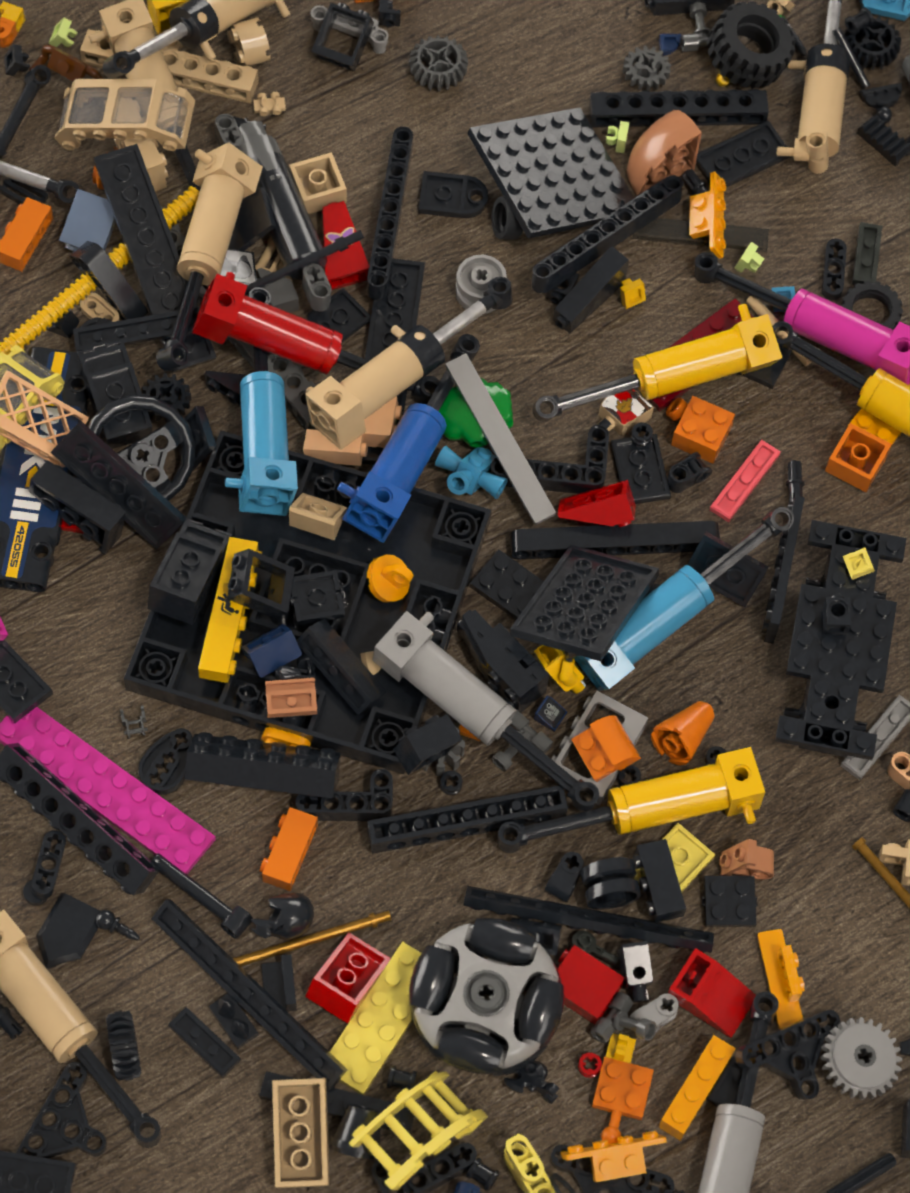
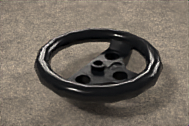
[88,395,196,501]

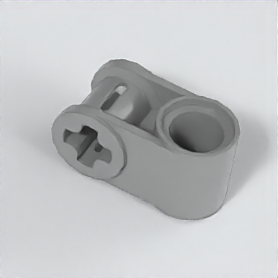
[629,994,679,1032]

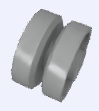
[455,254,507,314]

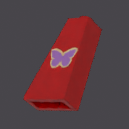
[323,201,369,290]

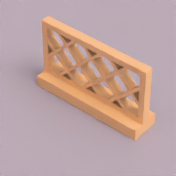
[0,370,89,468]

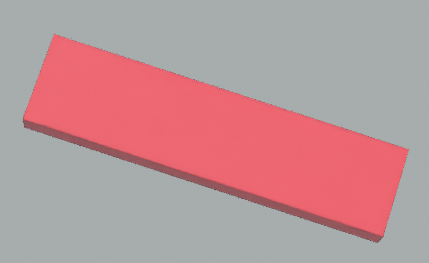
[710,439,781,522]

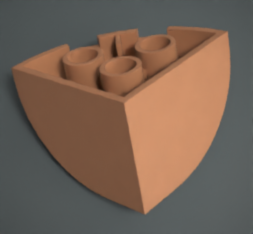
[627,110,702,196]

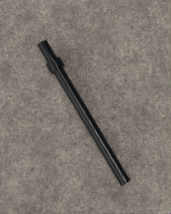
[245,230,364,296]

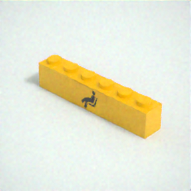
[198,537,262,683]

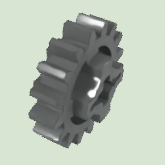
[623,45,671,91]

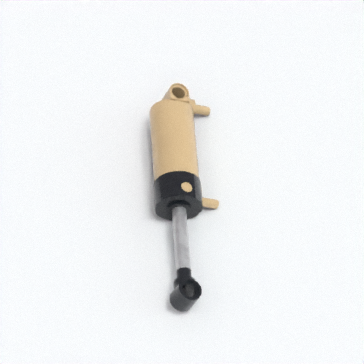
[103,0,290,79]
[777,0,851,174]

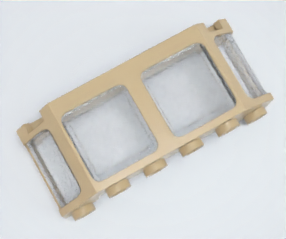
[55,79,195,151]

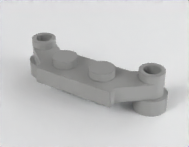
[311,5,388,54]

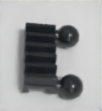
[857,106,910,167]

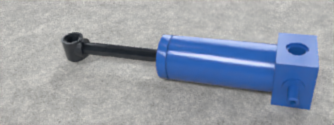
[337,334,480,543]

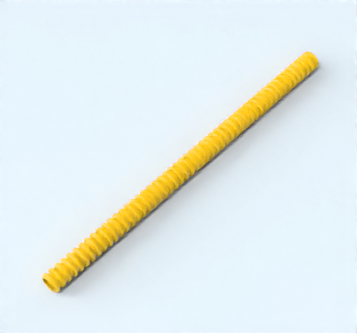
[0,186,199,355]

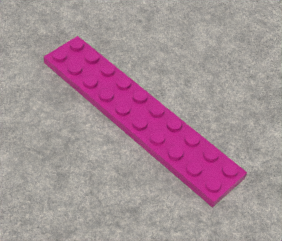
[0,707,216,874]

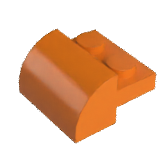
[571,715,641,782]

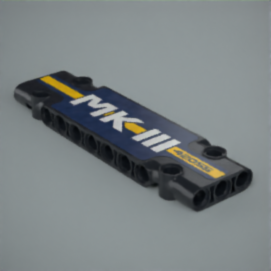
[0,347,89,592]

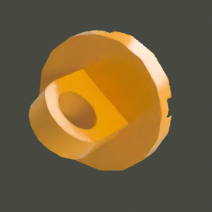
[367,554,414,603]

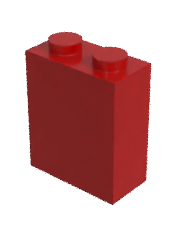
[558,945,625,1025]

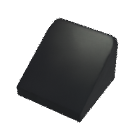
[46,310,80,338]

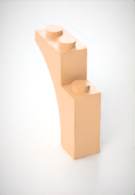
[303,396,402,466]

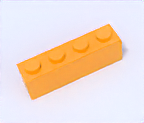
[658,1035,736,1141]

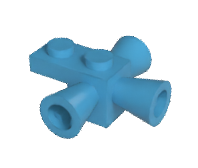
[435,446,508,499]

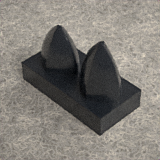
[209,993,259,1050]

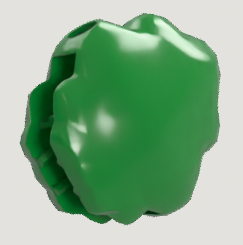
[439,378,513,448]

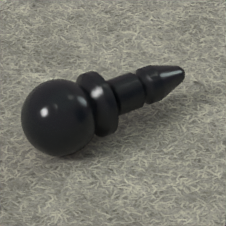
[95,910,140,941]

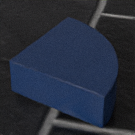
[659,34,681,56]

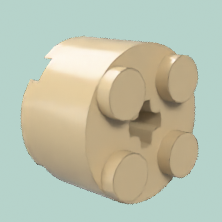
[227,17,271,66]

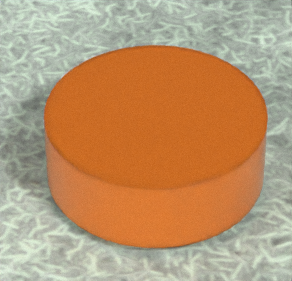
[666,398,688,421]

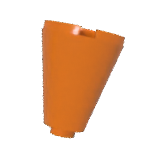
[651,701,715,766]

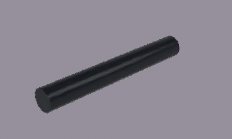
[832,27,870,89]

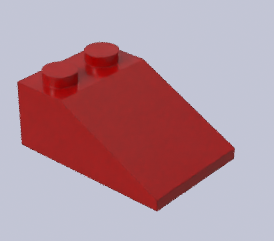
[558,480,636,527]
[305,932,391,1024]

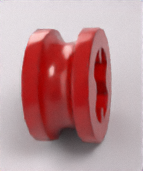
[578,1052,602,1078]

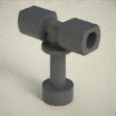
[681,2,711,52]
[491,710,553,772]
[590,992,656,1043]

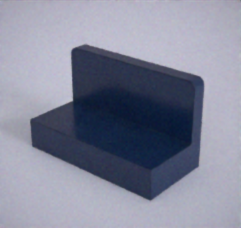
[241,624,302,678]

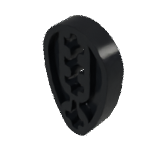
[138,728,192,795]

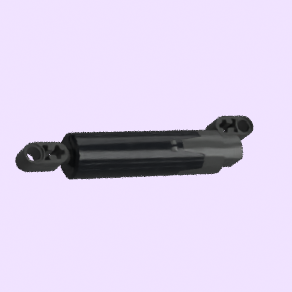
[214,114,332,312]

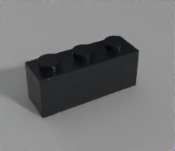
[633,839,686,923]

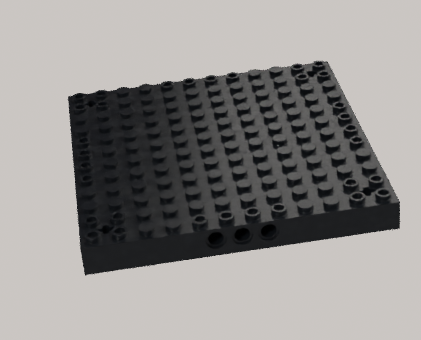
[124,430,491,774]

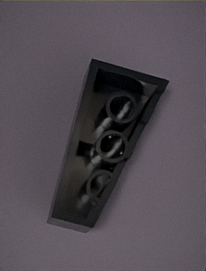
[29,460,126,555]

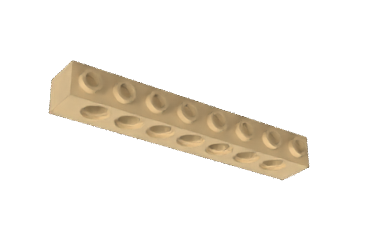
[80,29,258,104]

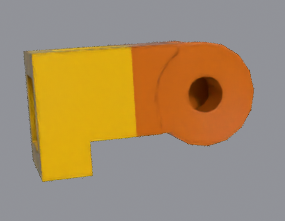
[0,1,25,48]

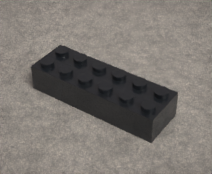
[185,732,341,798]

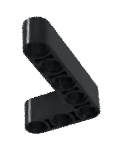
[490,425,609,494]

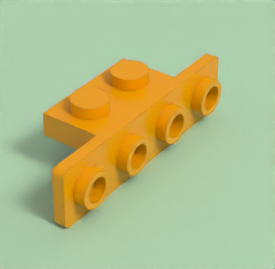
[689,172,726,259]
[757,929,805,1029]
[561,1131,667,1182]

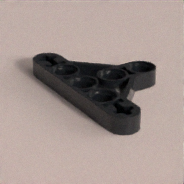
[735,1010,840,1100]
[16,1062,107,1159]
[550,1145,675,1193]

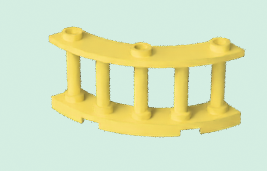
[349,1071,488,1190]

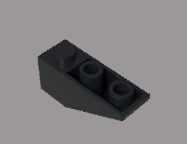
[204,371,247,405]

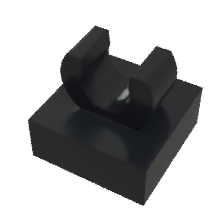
[4,44,30,76]

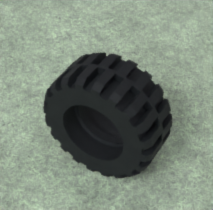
[707,1,795,88]

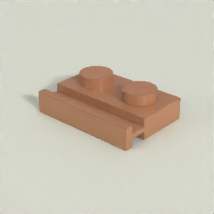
[265,678,317,718]

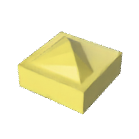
[843,548,875,580]

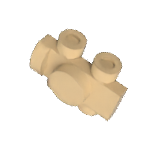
[253,92,286,116]

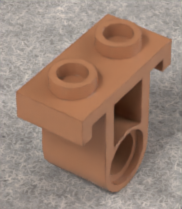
[719,839,774,880]

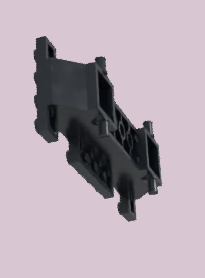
[775,520,907,760]

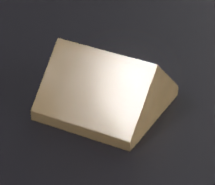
[289,493,347,540]

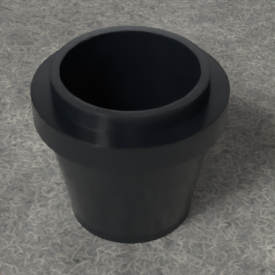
[330,1104,382,1160]

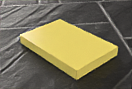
[633,823,716,892]

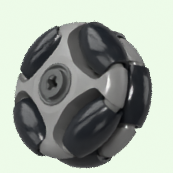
[409,918,564,1077]

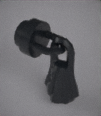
[275,653,316,680]

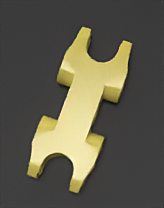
[504,1134,556,1193]

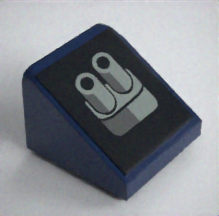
[534,695,567,732]

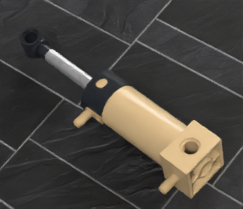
[305,277,513,450]

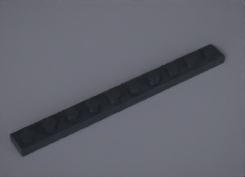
[464,886,714,953]
[151,899,348,1090]

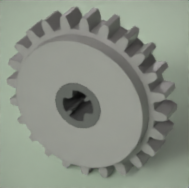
[820,1017,902,1100]

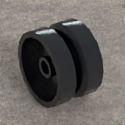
[580,857,641,910]

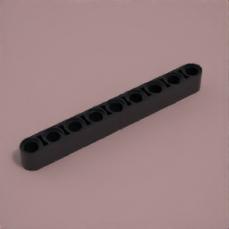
[367,126,413,300]
[531,175,684,293]
[509,521,720,560]

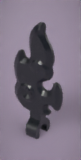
[504,1060,559,1104]

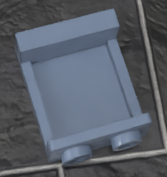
[59,189,116,251]

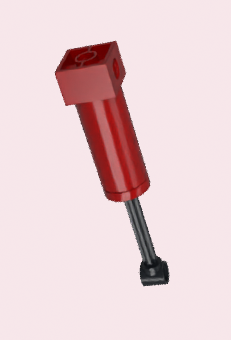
[192,272,440,404]

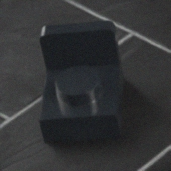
[378,0,401,27]

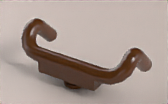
[29,44,103,105]

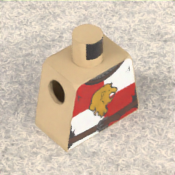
[596,389,654,436]

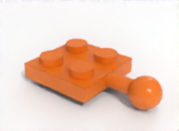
[592,1056,654,1144]

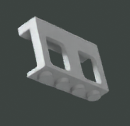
[549,691,648,805]

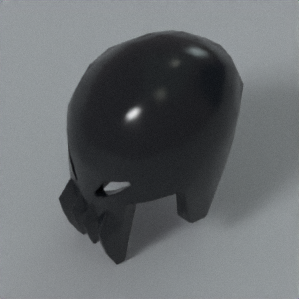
[251,893,314,940]

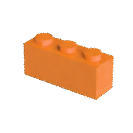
[0,197,53,272]
[260,807,318,892]

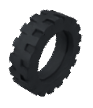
[841,281,903,330]

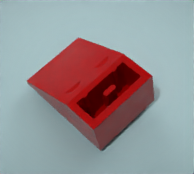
[668,948,756,1038]

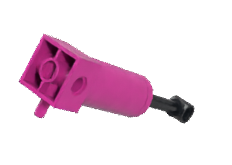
[695,252,910,385]

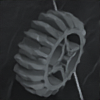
[409,35,468,91]

